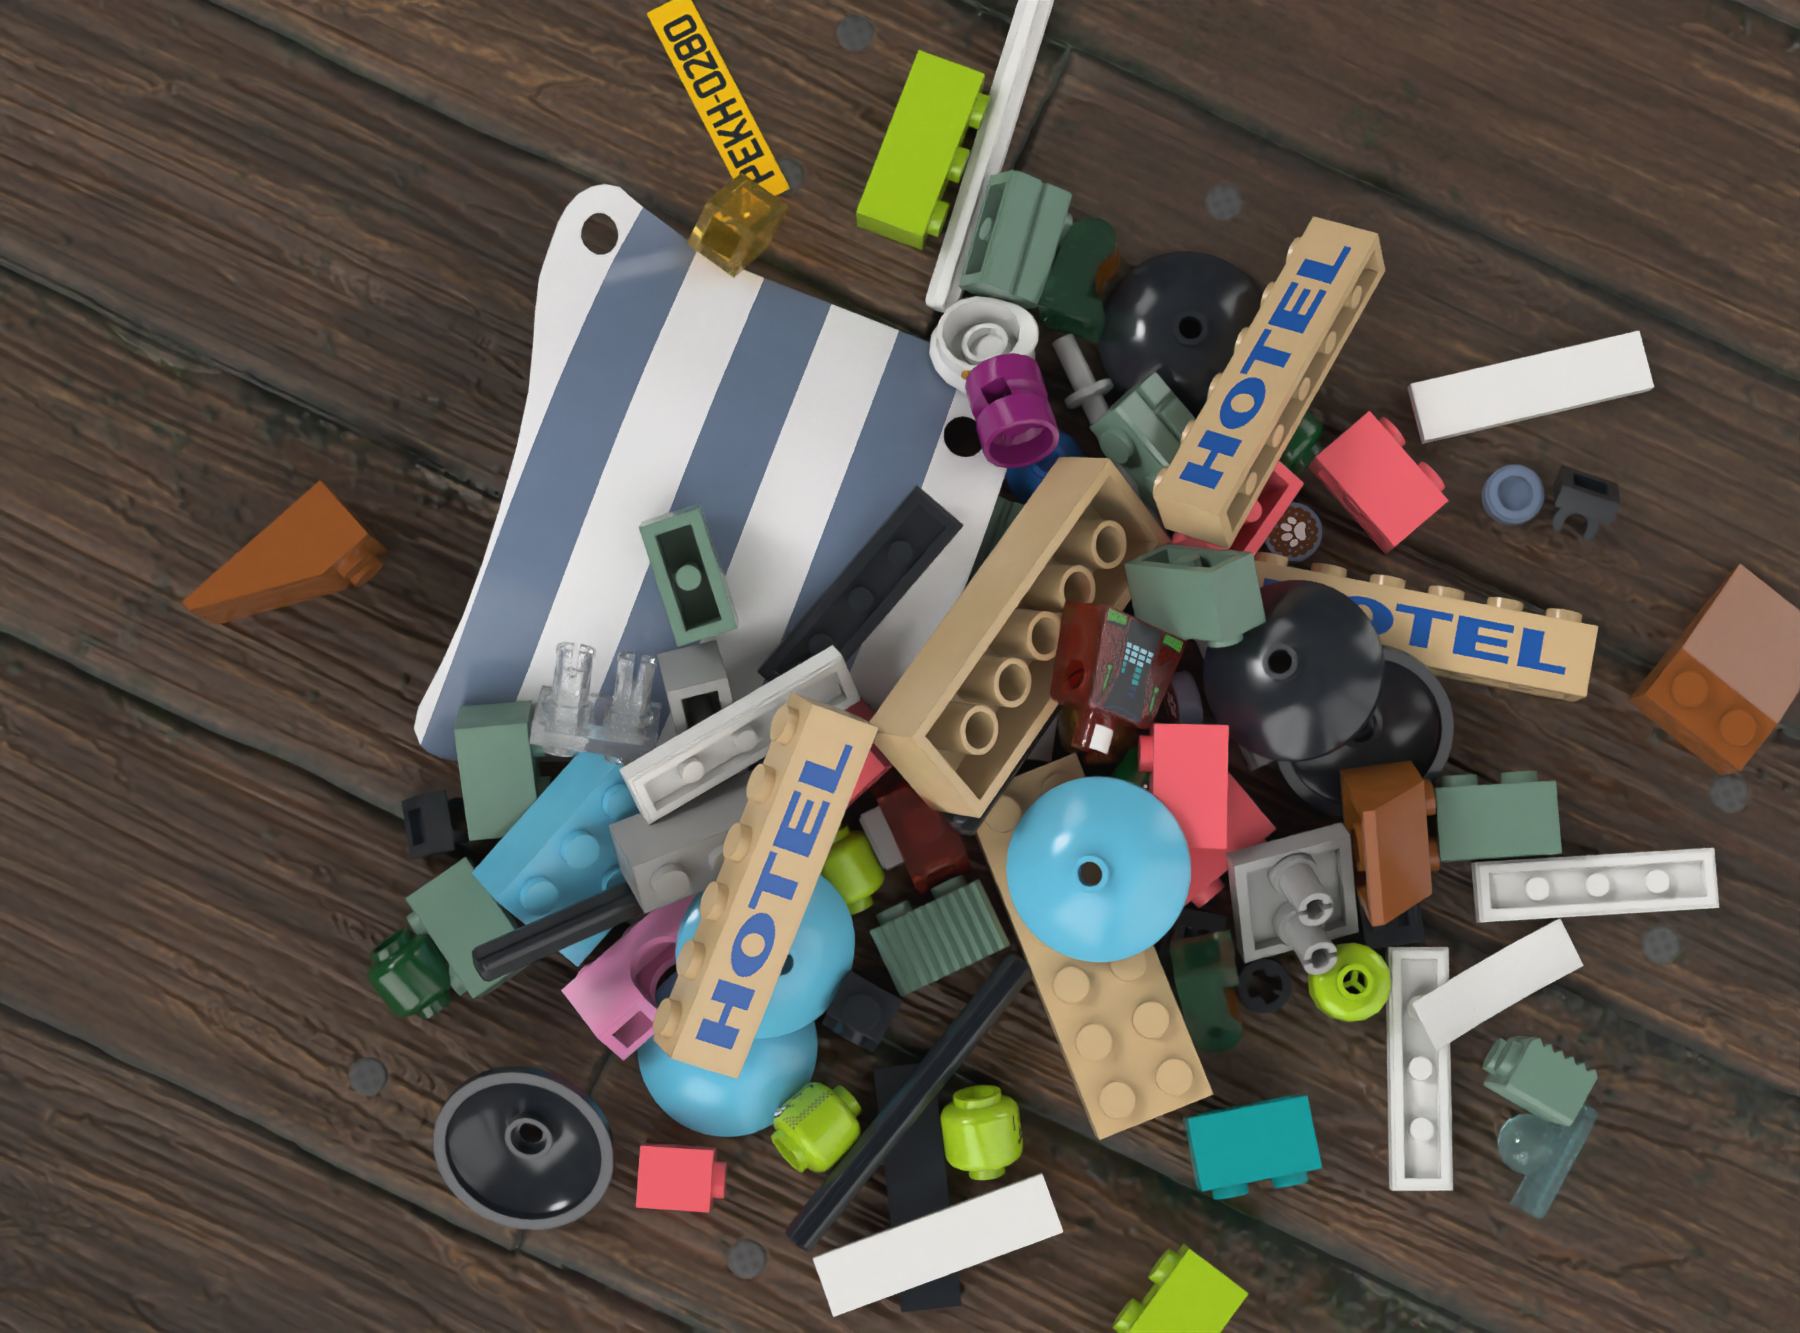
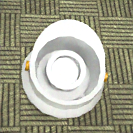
[929,296,1039,393]

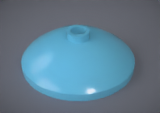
[1006,776,1192,962]
[675,875,855,1039]
[637,972,818,1137]

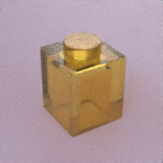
[686,173,789,278]

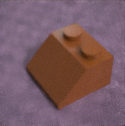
[1339,760,1440,927]

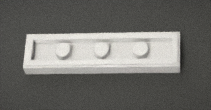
[1407,331,1654,444]
[619,645,860,825]
[1471,848,1719,923]
[1385,947,1453,1191]
[813,1173,1063,1317]

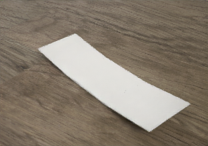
[1412,918,1584,1051]

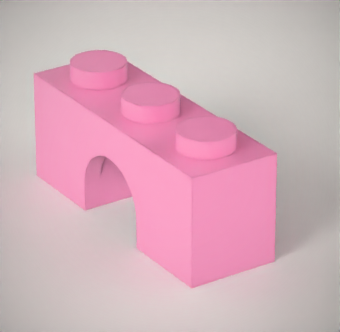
[561,893,698,1061]

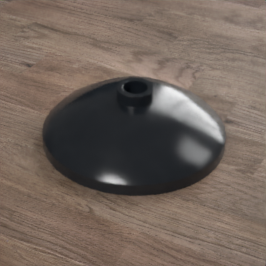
[1098,251,1262,419]
[1203,580,1385,762]
[1277,645,1454,817]
[433,1066,616,1230]

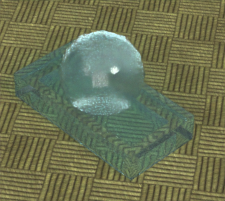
[1498,1104,1598,1219]

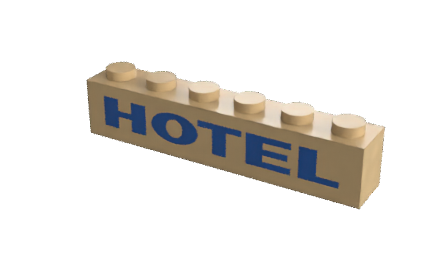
[1153,216,1385,549]
[1254,552,1598,702]
[653,691,878,1079]

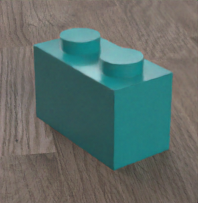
[1182,1093,1322,1200]

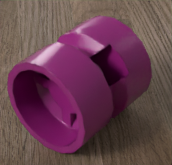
[965,353,1060,468]

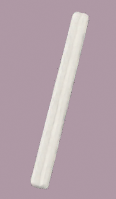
[925,0,1054,313]

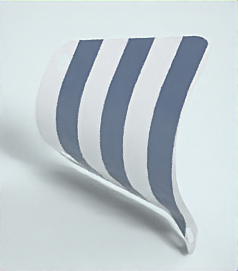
[414,184,1007,764]

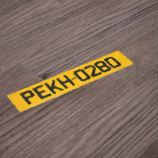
[647,0,790,209]

